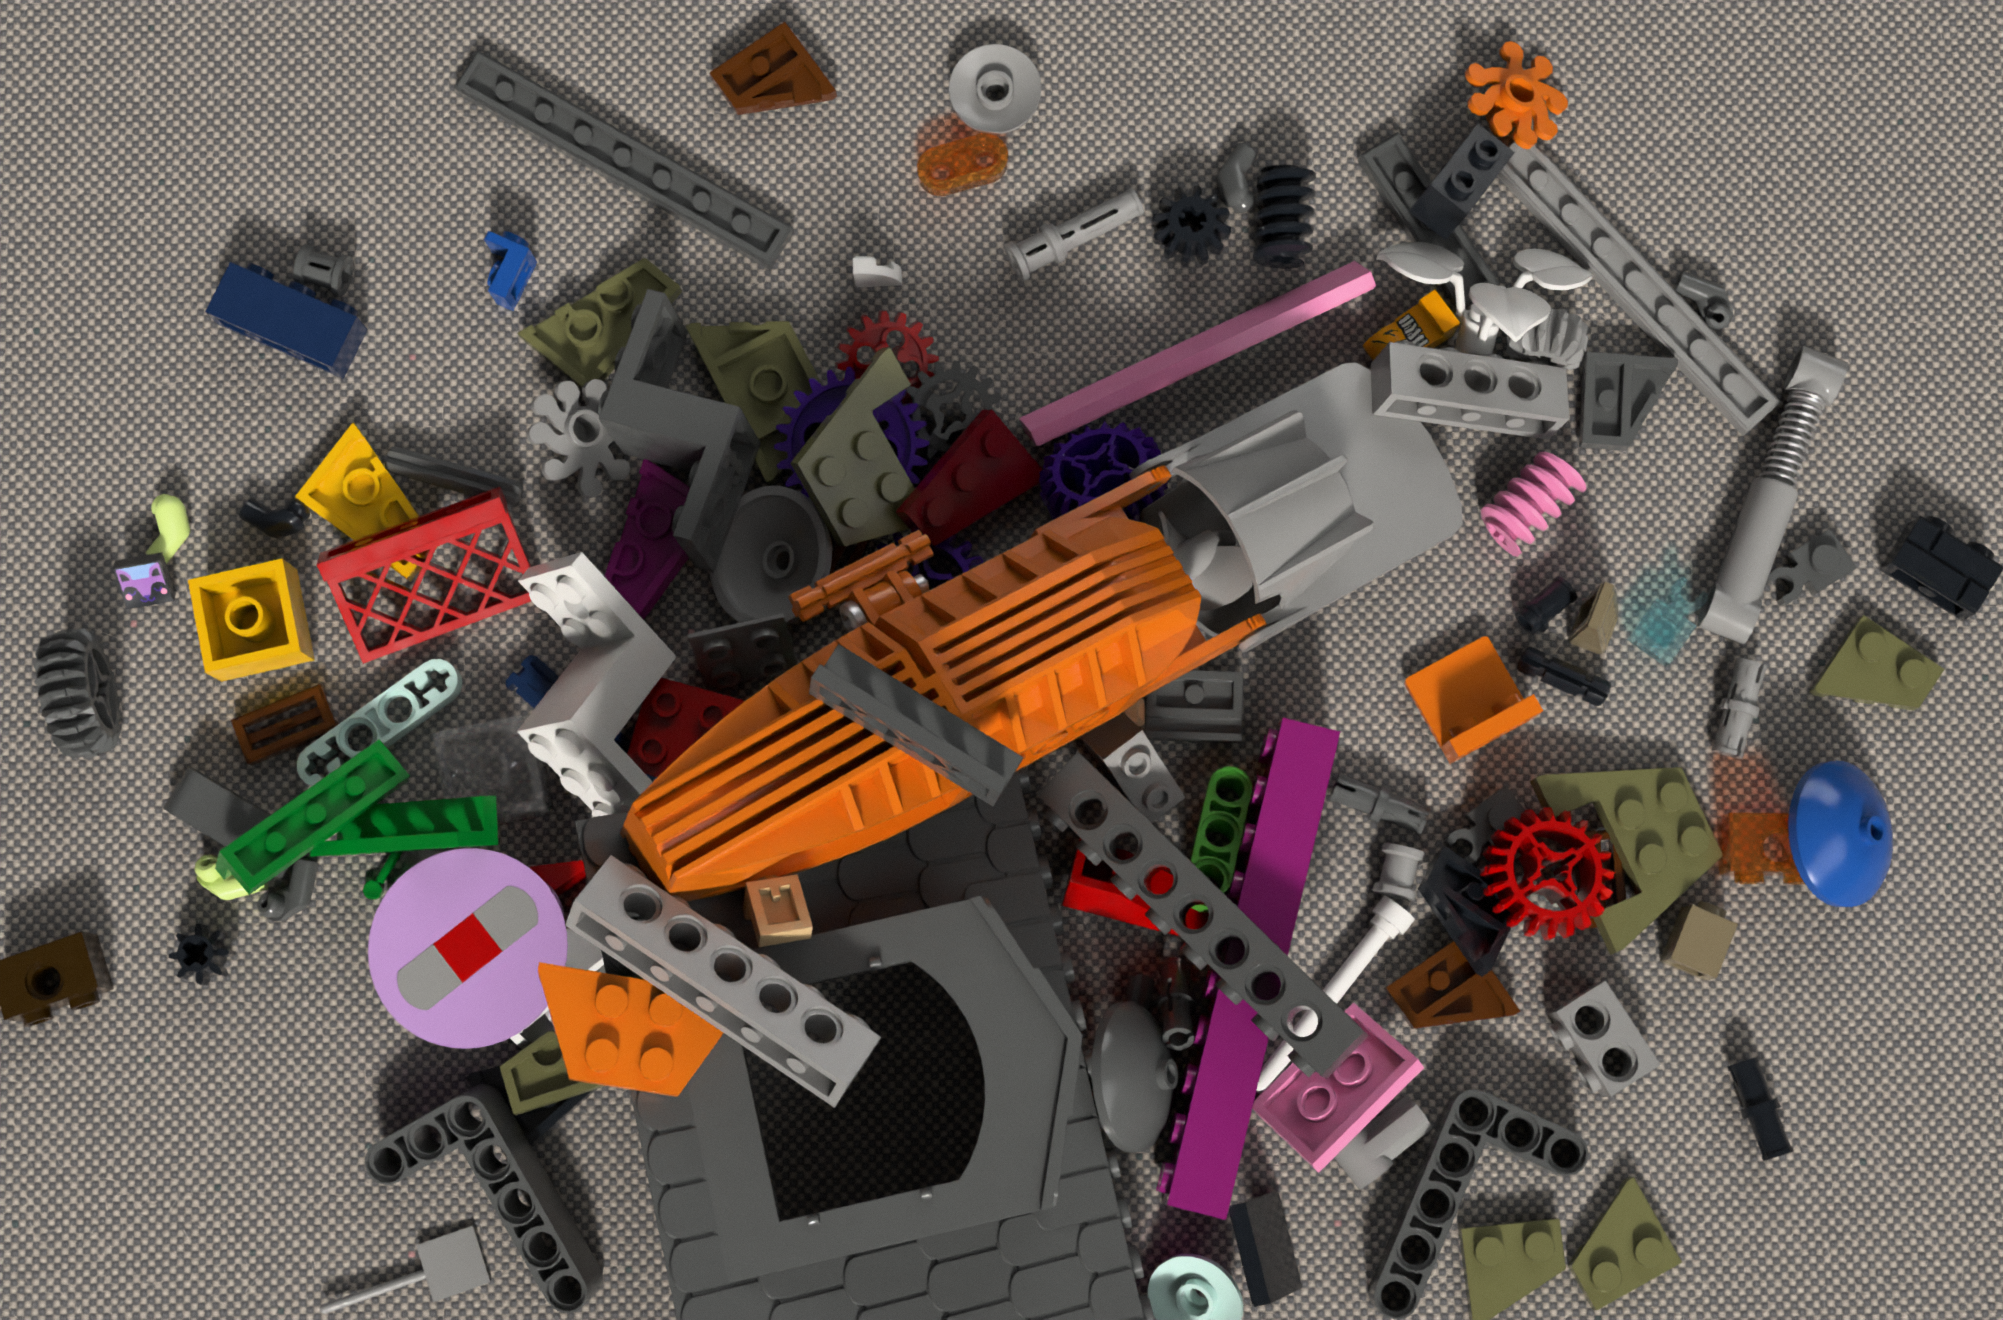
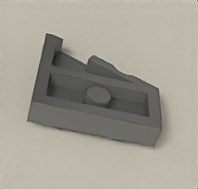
[1579,351,1678,451]

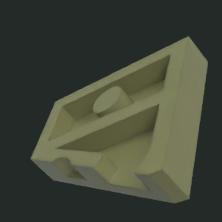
[1809,615,1945,711]
[1568,1177,1682,1311]
[1458,1218,1566,1320]

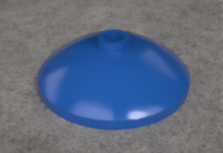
[1788,760,1893,907]

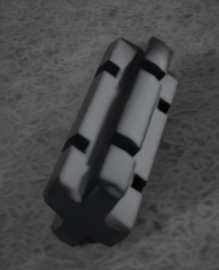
[1517,647,1611,706]

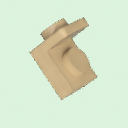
[743,874,813,947]

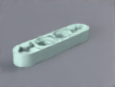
[297,659,462,786]

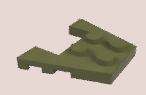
[790,347,915,546]
[1530,767,1723,955]

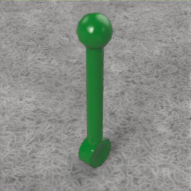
[363,852,403,900]

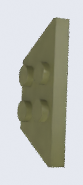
[686,321,823,486]

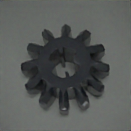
[1152,185,1231,267]

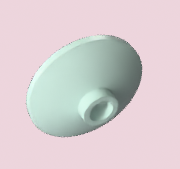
[1148,1254,1243,1320]

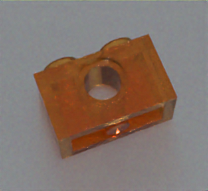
[1717,813,1806,885]

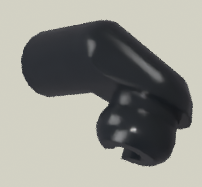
[239,498,310,539]

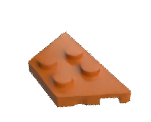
[537,962,723,1097]

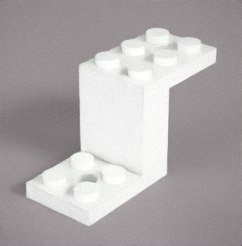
[517,552,677,817]

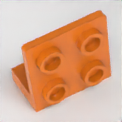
[1404,636,1543,764]

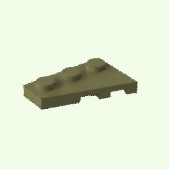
[500,1029,604,1115]

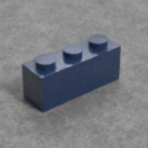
[205,262,368,379]

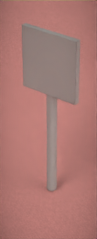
[320,1225,491,1314]

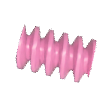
[1480,452,1586,557]

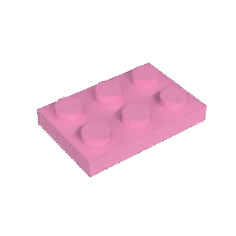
[1252,1003,1424,1173]

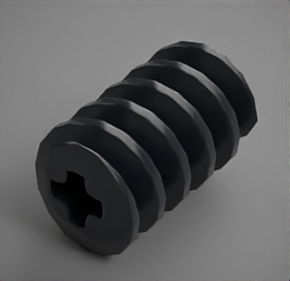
[1253,164,1316,269]

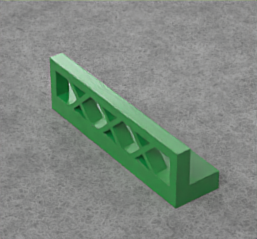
[215,739,410,895]
[309,796,498,857]

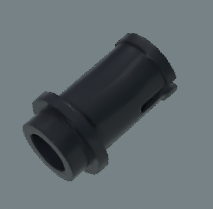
[1515,576,1578,635]

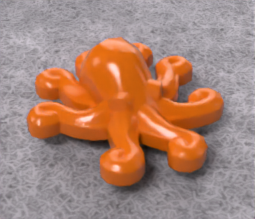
[1465,41,1568,149]

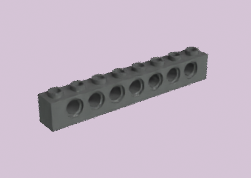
[1037,752,1369,1079]

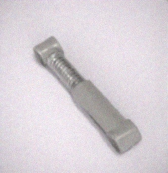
[1697,346,1848,644]

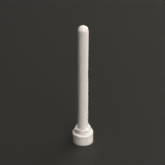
[1256,896,1415,1094]

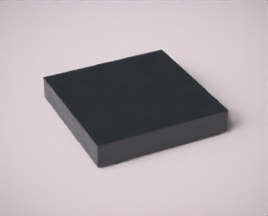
[1229,1190,1302,1307]

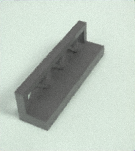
[809,644,1023,807]

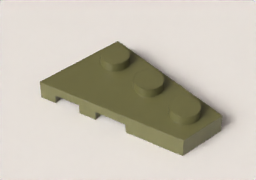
[517,258,682,389]

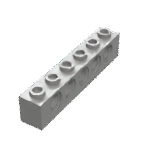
[565,855,881,1108]

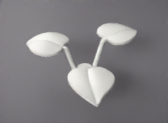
[1376,242,1593,356]

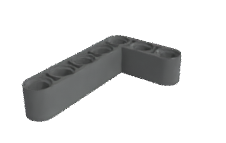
[365,1084,603,1313]
[1368,1089,1589,1320]

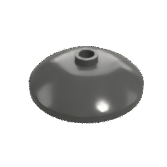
[1092,1001,1178,1153]

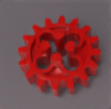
[835,310,939,404]

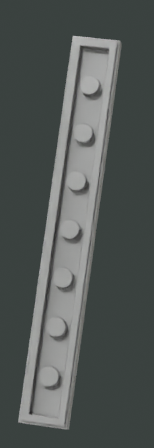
[1497,140,1781,436]

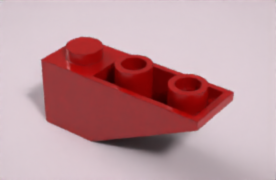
[1061,839,1209,937]

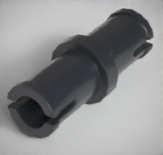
[1727,1056,1794,1161]

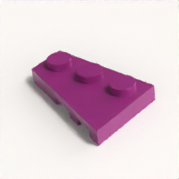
[604,459,690,620]

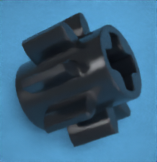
[169,924,236,986]

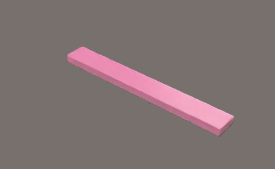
[1019,261,1376,446]

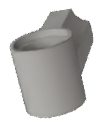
[1334,1094,1433,1190]

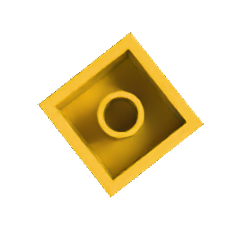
[188,558,315,682]

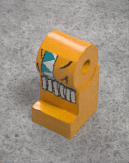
[1363,289,1460,361]

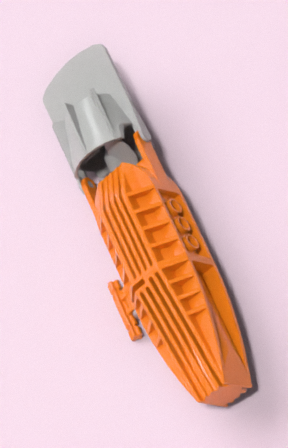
[620,362,1463,902]

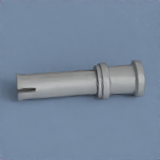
[1004,188,1144,282]

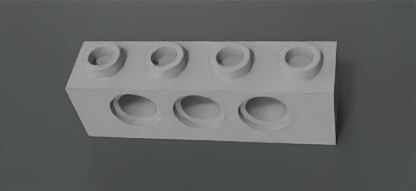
[1371,341,1570,440]

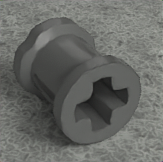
[293,244,354,297]

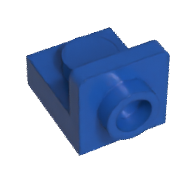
[484,231,537,311]

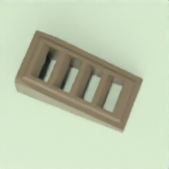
[1568,582,1619,654]

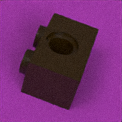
[0,931,114,1027]

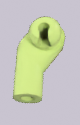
[145,494,190,564]
[194,854,268,900]

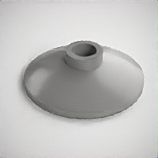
[949,44,1041,134]

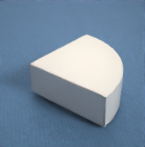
[853,256,902,287]

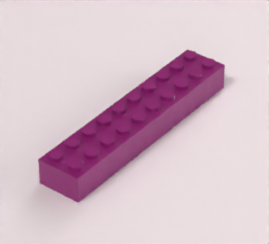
[1156,718,1340,1220]

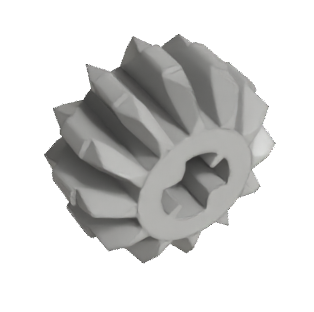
[1506,307,1589,370]

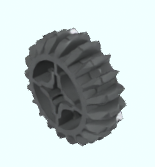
[34,628,122,759]

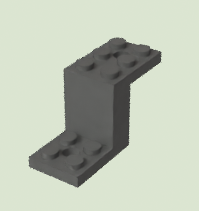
[598,289,761,573]

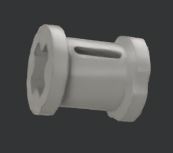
[1372,843,1426,901]

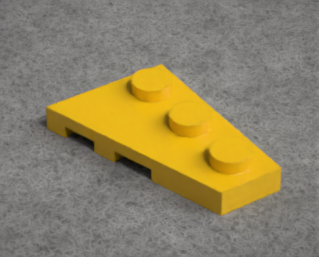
[295,422,437,582]

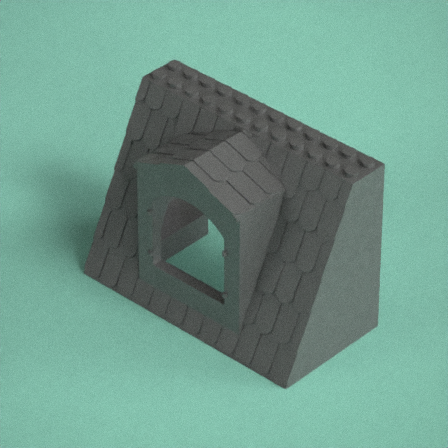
[575,766,1154,1320]

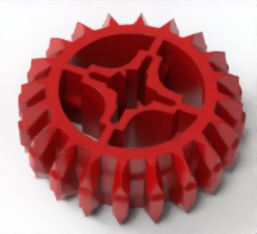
[1480,807,1616,940]

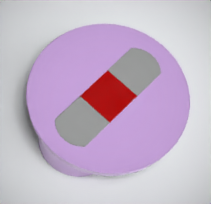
[368,848,568,1049]

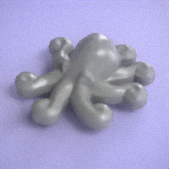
[526,379,630,498]

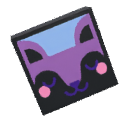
[112,552,176,609]

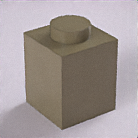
[1660,901,1738,981]

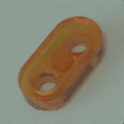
[917,133,1008,196]

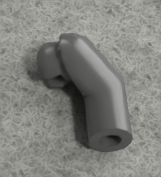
[1216,143,1257,213]
[1674,270,1733,330]
[257,859,319,921]

